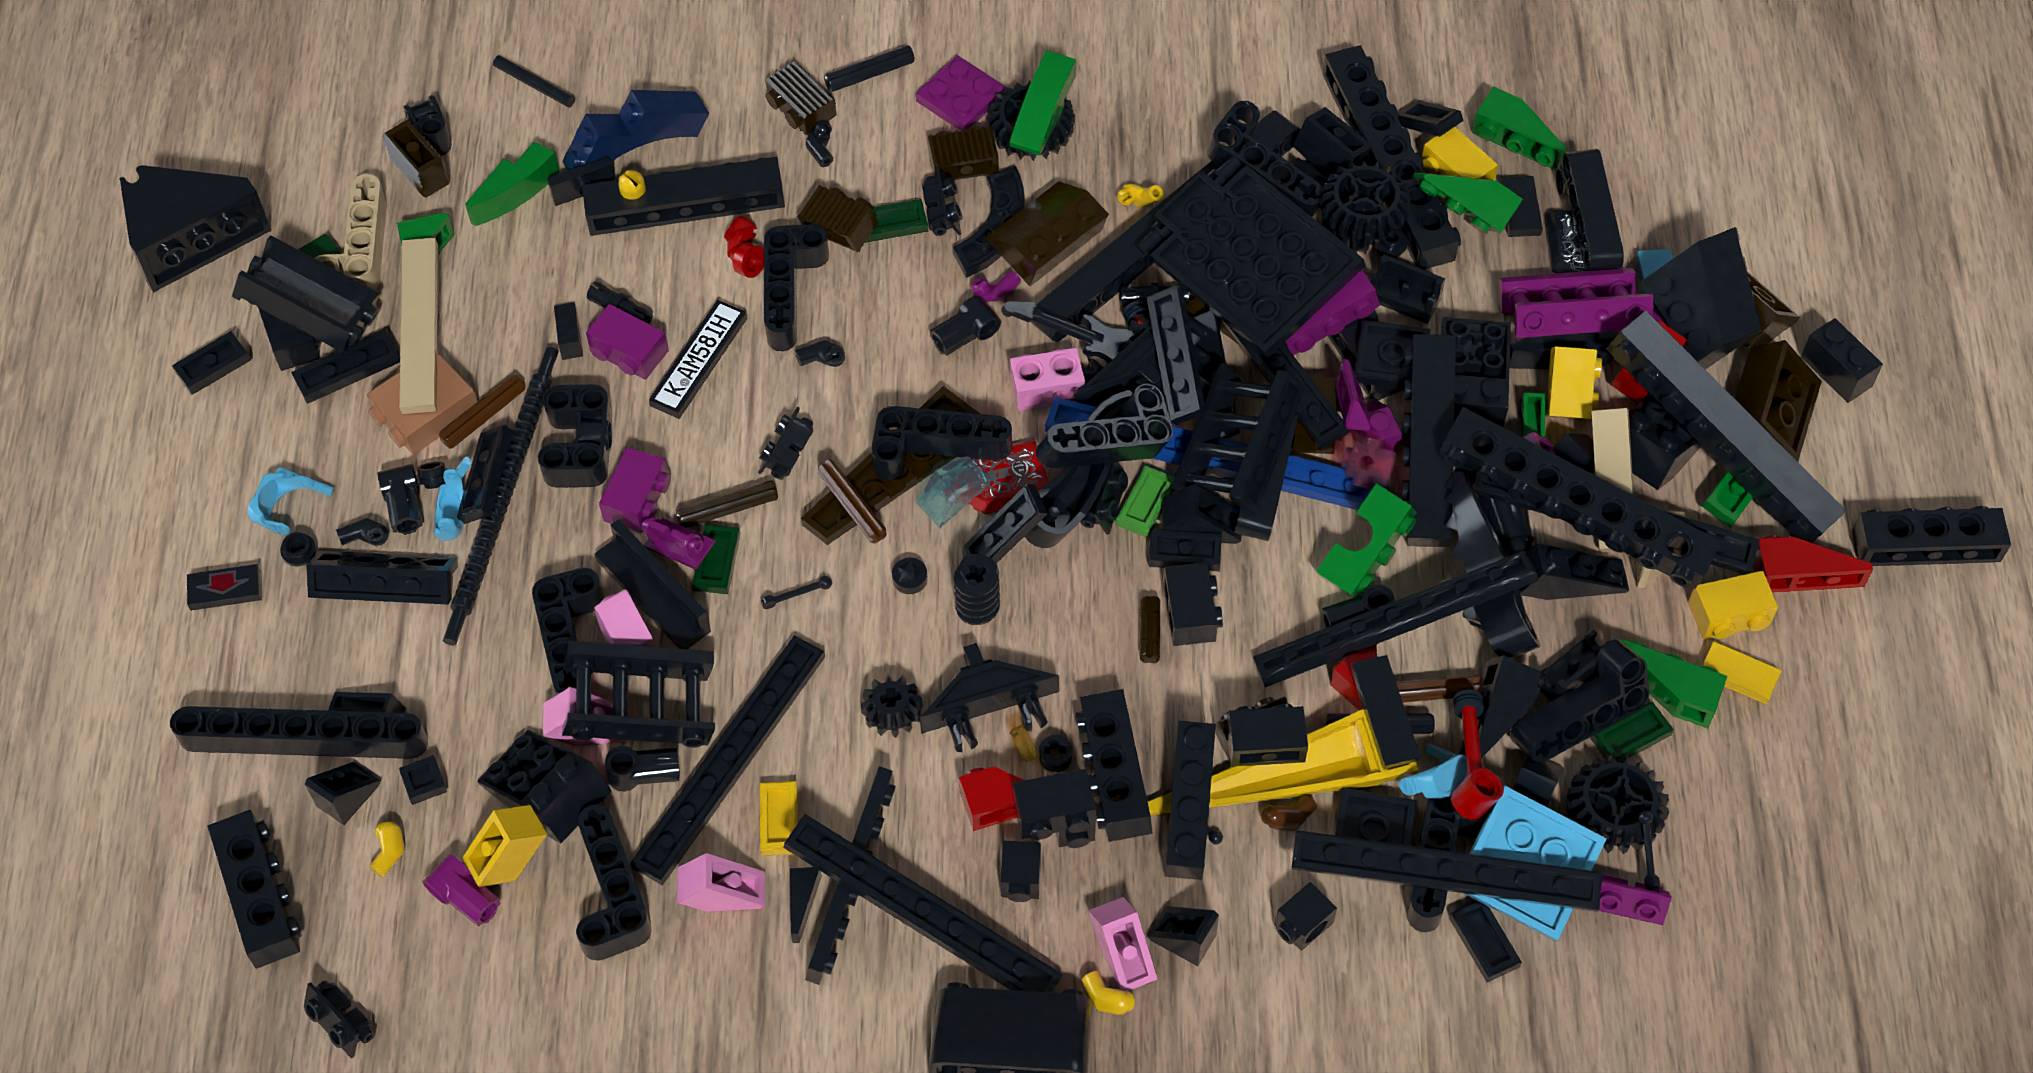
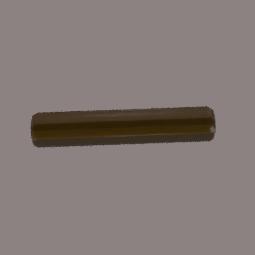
[676,480,778,528]

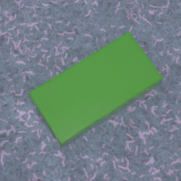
[1116,465,1174,538]

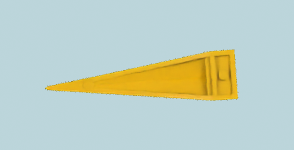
[1148,709,1419,816]

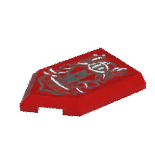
[943,439,1049,515]

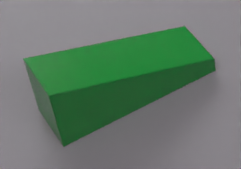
[1520,393,1545,438]

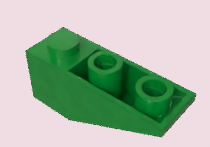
[1472,86,1567,170]
[1412,172,1523,234]
[1621,639,1727,729]

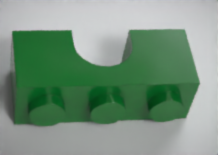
[1316,483,1417,598]

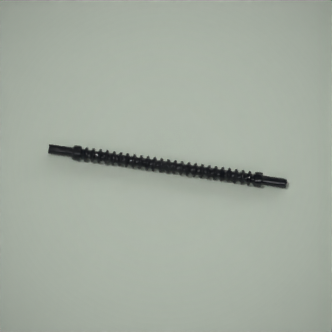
[443,347,559,646]

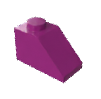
[1349,398,1402,466]

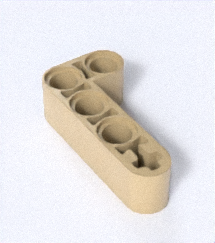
[315,174,387,298]

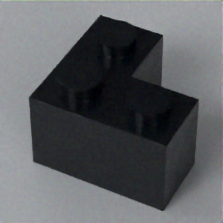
[1012,769,1096,848]

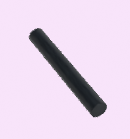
[493,55,575,108]

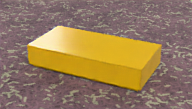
[1702,641,1782,705]
[760,781,798,856]

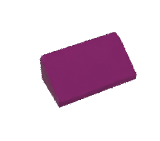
[1336,359,1371,430]

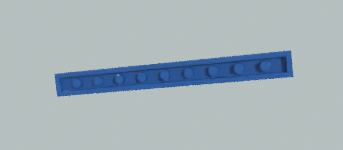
[1045,397,1390,510]

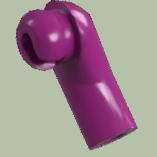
[971,271,1021,302]

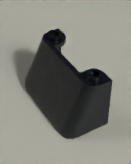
[929,982,1092,1073]

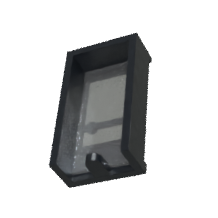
[232,235,379,355]

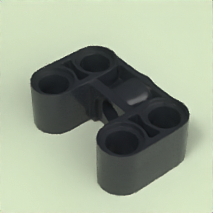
[537,384,612,488]

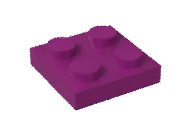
[916,55,1005,131]

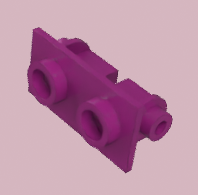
[642,517,715,570]
[1599,873,1672,925]

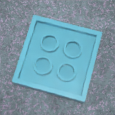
[1466,786,1606,941]

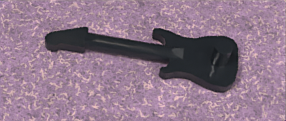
[1001,301,1138,363]

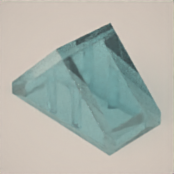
[916,456,991,528]

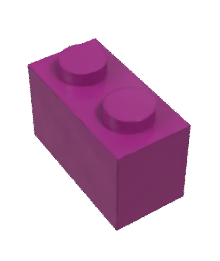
[586,304,669,380]
[599,447,671,533]

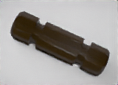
[1140,596,1160,663]

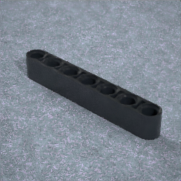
[170,706,428,759]

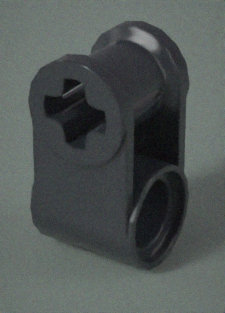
[403,95,452,156]

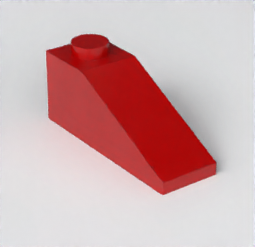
[1753,535,1873,593]

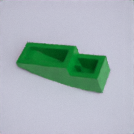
[1009,50,1076,156]
[465,142,560,226]

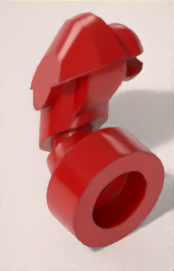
[724,216,764,278]

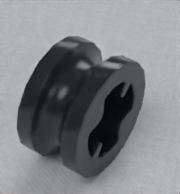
[1039,735,1072,773]

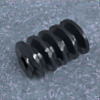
[954,554,1000,625]

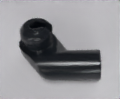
[805,120,834,168]
[795,340,845,367]
[336,518,389,546]

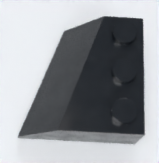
[1641,227,1763,369]

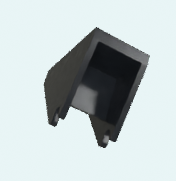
[120,165,271,293]

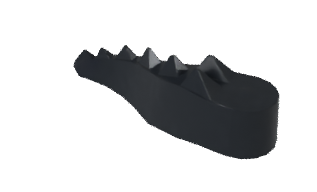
[1025,390,1133,548]
[1445,471,1540,659]

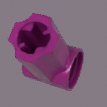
[422,854,501,927]

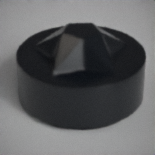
[892,557,928,594]

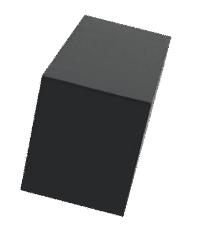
[554,302,583,360]
[328,692,406,713]
[790,867,822,943]

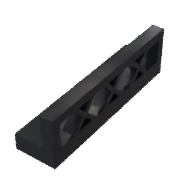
[594,519,711,649]
[306,551,458,605]

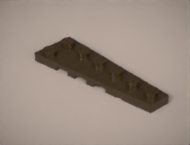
[801,386,980,545]

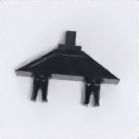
[1073,313,1164,407]
[920,643,1059,752]

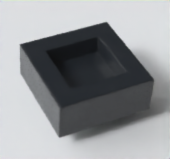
[399,755,447,805]

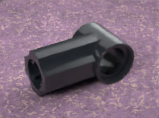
[930,296,1002,356]
[377,464,423,535]
[1322,584,1395,628]
[605,746,679,792]

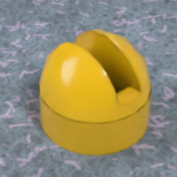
[618,170,646,200]

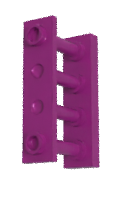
[1499,268,1654,338]

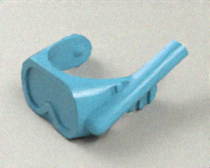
[433,457,471,541]
[248,467,334,536]
[1399,744,1468,798]

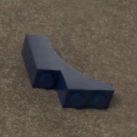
[562,90,710,170]

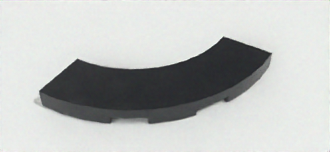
[953,166,1025,278]

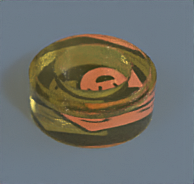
[1009,724,1038,763]

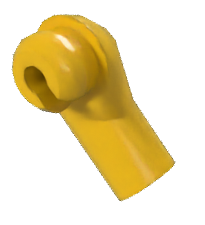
[1117,183,1163,207]
[369,821,405,877]
[1082,971,1135,1015]

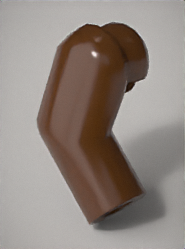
[1261,795,1317,831]

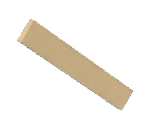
[399,238,438,414]

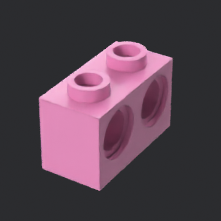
[1010,348,1085,411]

